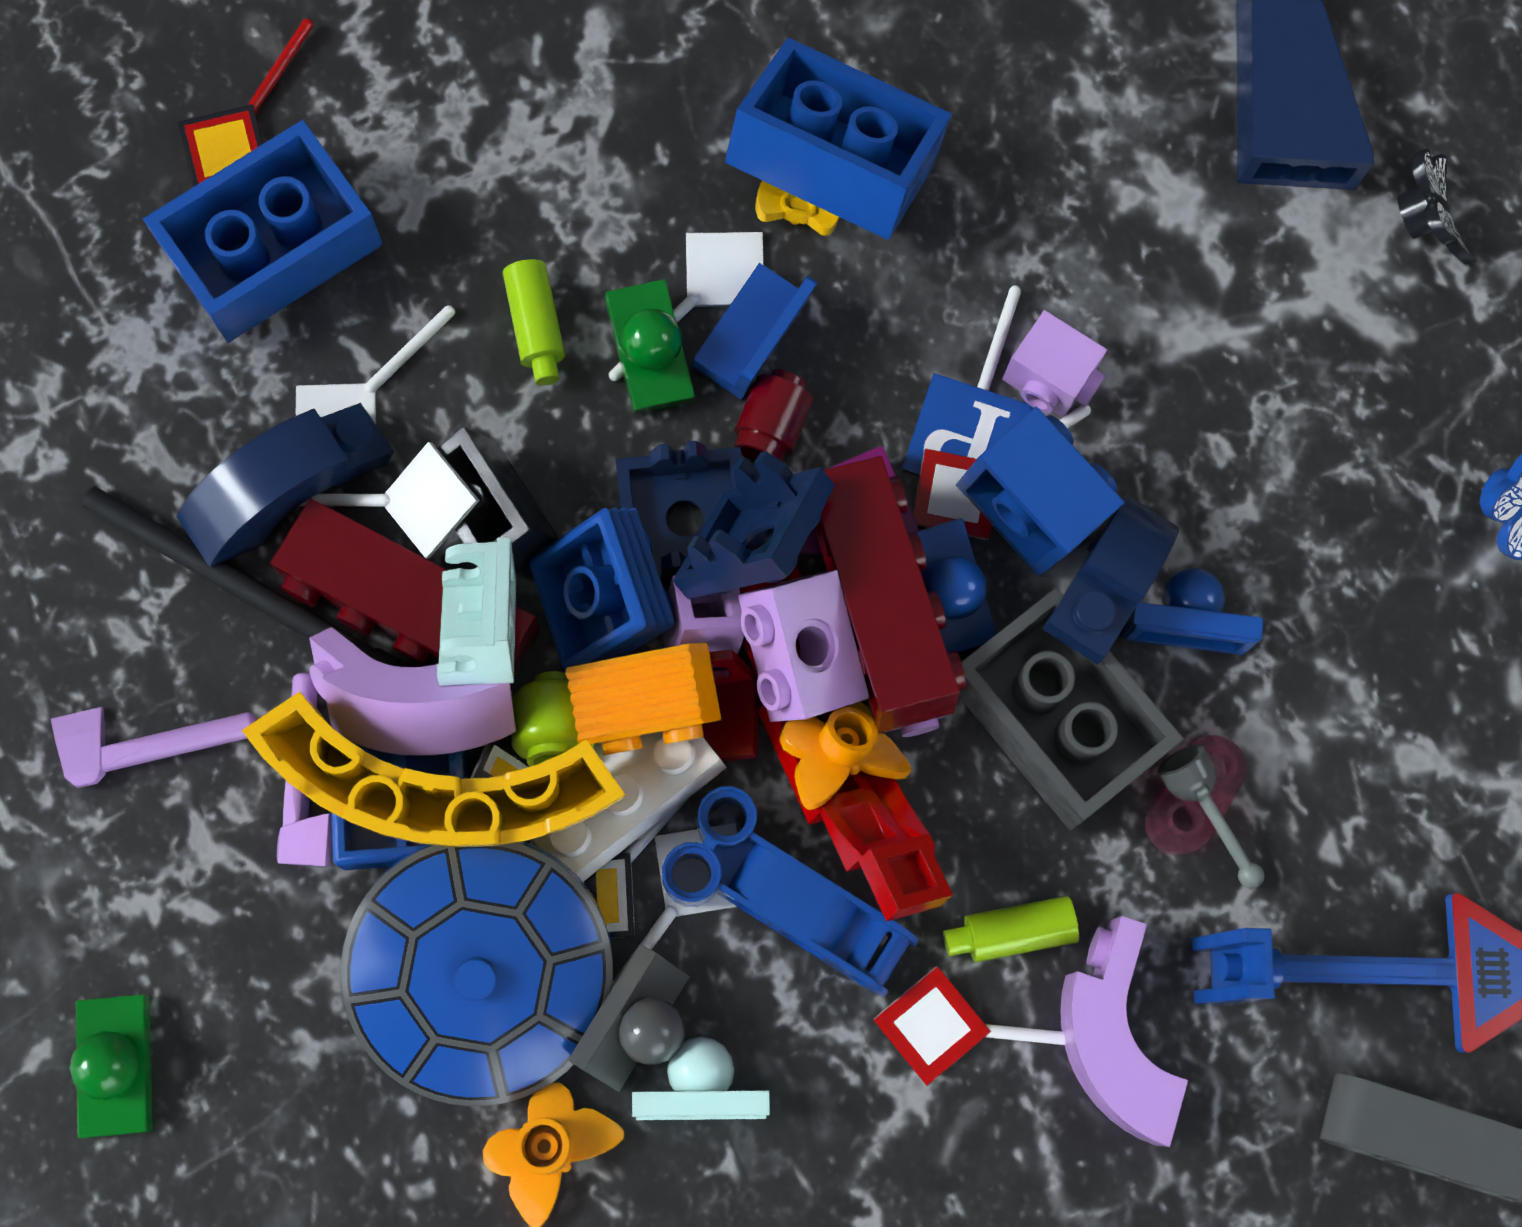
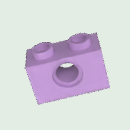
[738,570,869,722]

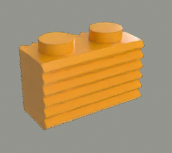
[565,642,721,755]

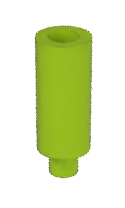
[502,259,565,386]
[943,896,1079,963]

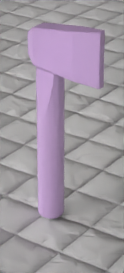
[277,673,332,867]
[51,707,256,788]

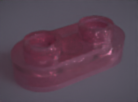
[1145,735,1247,856]

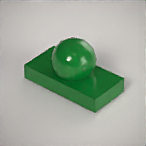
[604,279,695,415]
[69,994,153,1138]

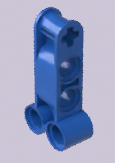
[662,786,919,997]

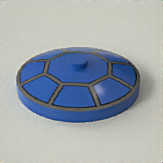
[341,841,613,1106]

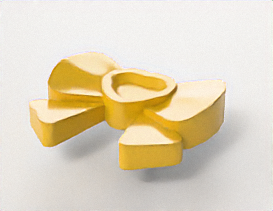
[755,181,840,236]

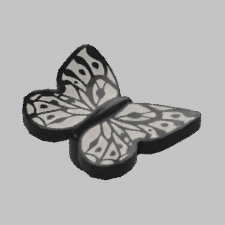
[1397,148,1477,265]

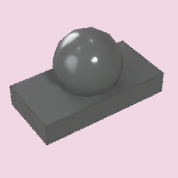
[568,944,690,1092]

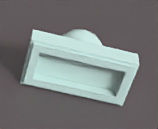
[632,1036,770,1120]

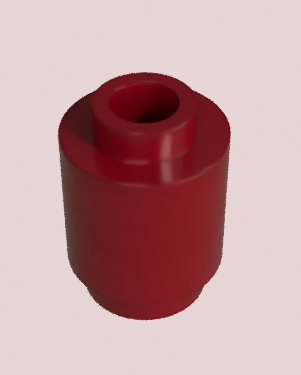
[734,369,814,462]

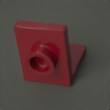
[702,649,758,762]

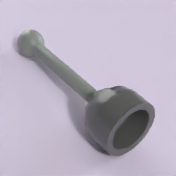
[1157,744,1265,889]

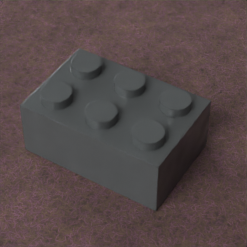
[959,588,1184,831]

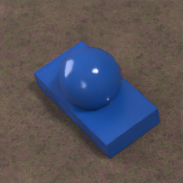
[909,518,997,652]
[1121,568,1263,655]

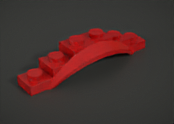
[739,566,953,922]

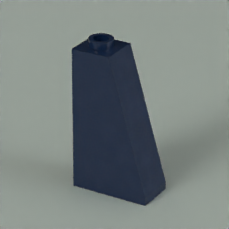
[1236,0,1374,190]

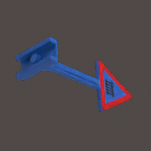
[1191,893,1522,1053]

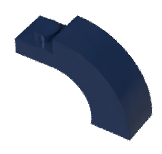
[177,402,394,568]
[1042,493,1179,665]

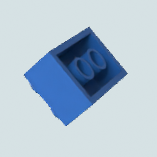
[725,37,952,240]
[143,120,383,343]

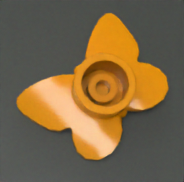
[779,701,912,810]
[483,1082,625,1227]

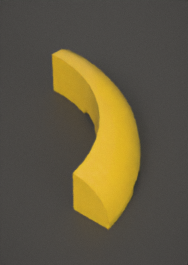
[241,691,626,847]

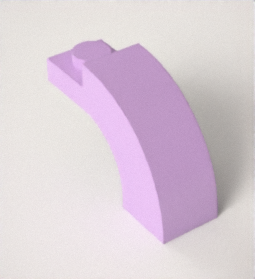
[309,627,516,755]
[1060,916,1188,1147]

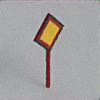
[178,18,314,187]

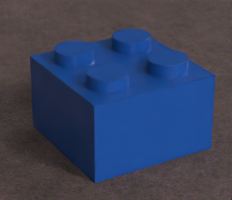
[955,406,1125,577]

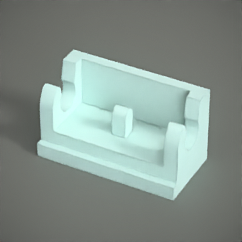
[437,537,516,686]

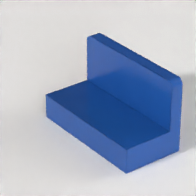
[690,262,818,400]

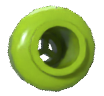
[511,671,594,767]

